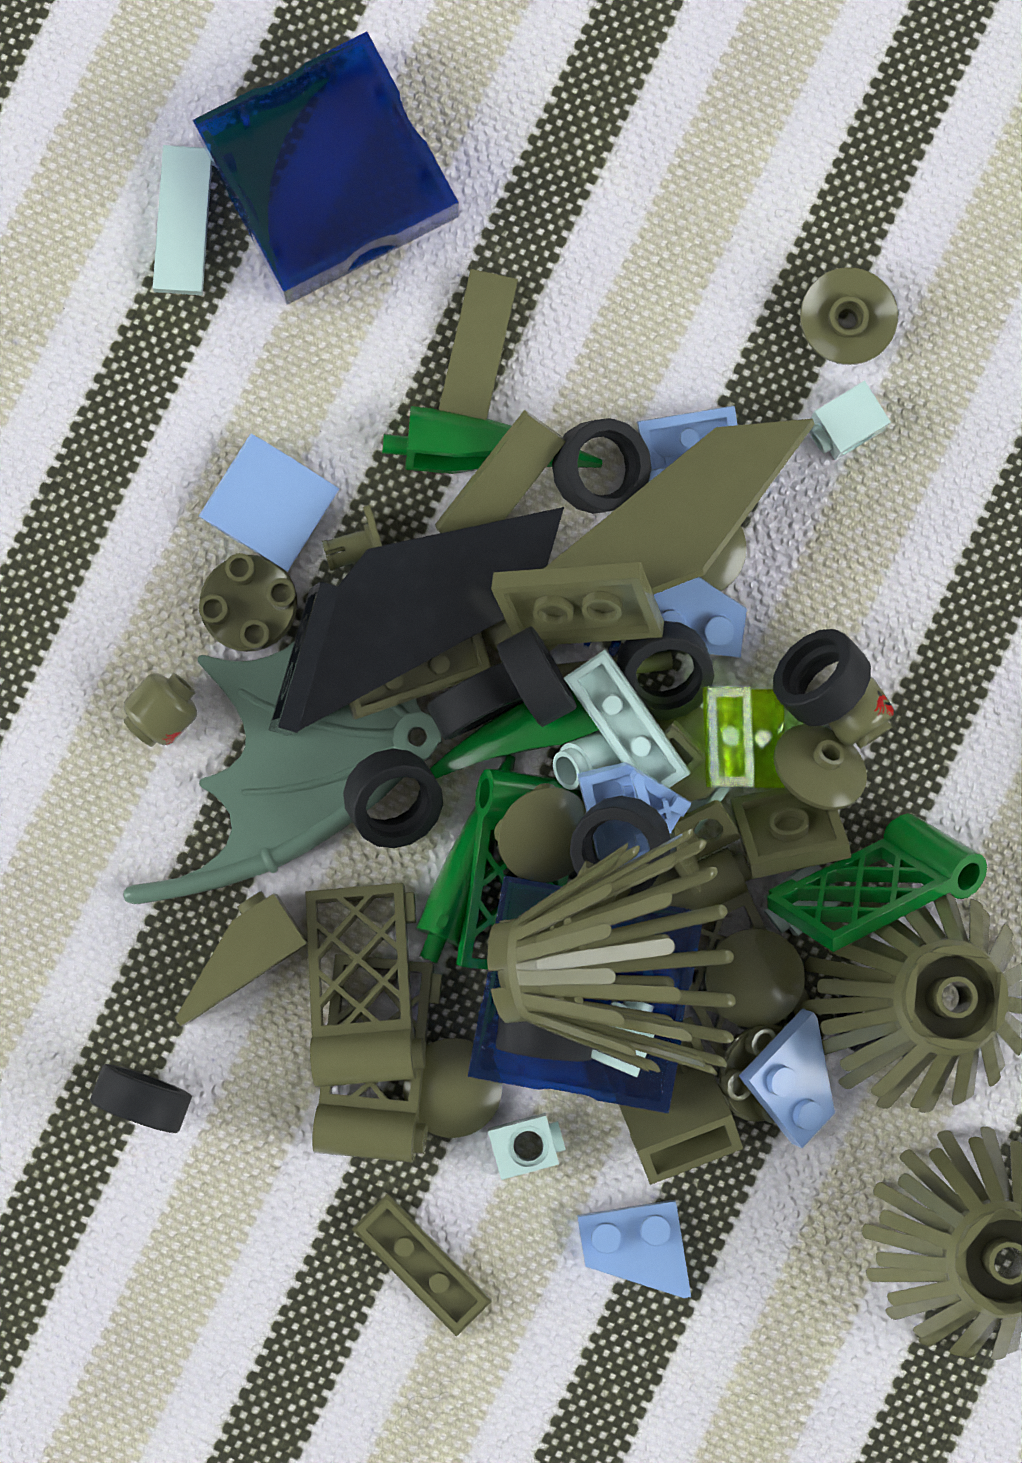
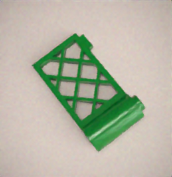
[456,769,584,970]
[767,813,987,952]

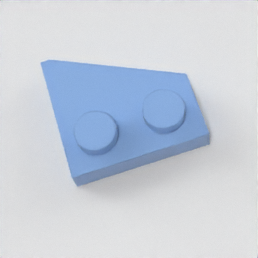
[654,577,747,658]
[739,1008,835,1148]
[577,1200,691,1298]

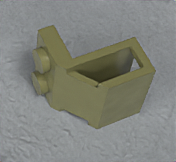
[603,1016,743,1185]

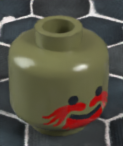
[123,673,197,747]
[829,677,894,749]

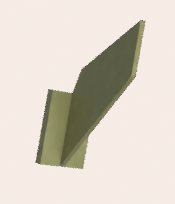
[491,419,815,645]

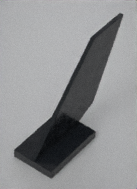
[268,507,564,736]

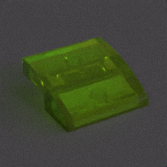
[702,686,786,789]

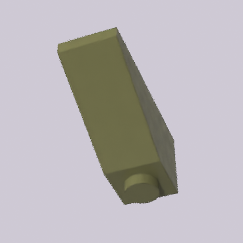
[175,891,308,1026]

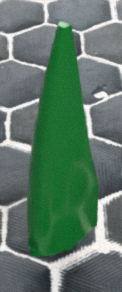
[382,406,602,474]
[430,682,599,779]
[415,755,516,964]

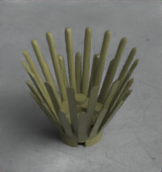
[487,828,736,1075]
[800,883,1022,1113]
[862,1127,1022,1360]

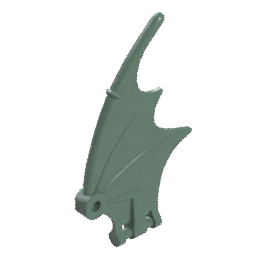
[123,642,442,904]

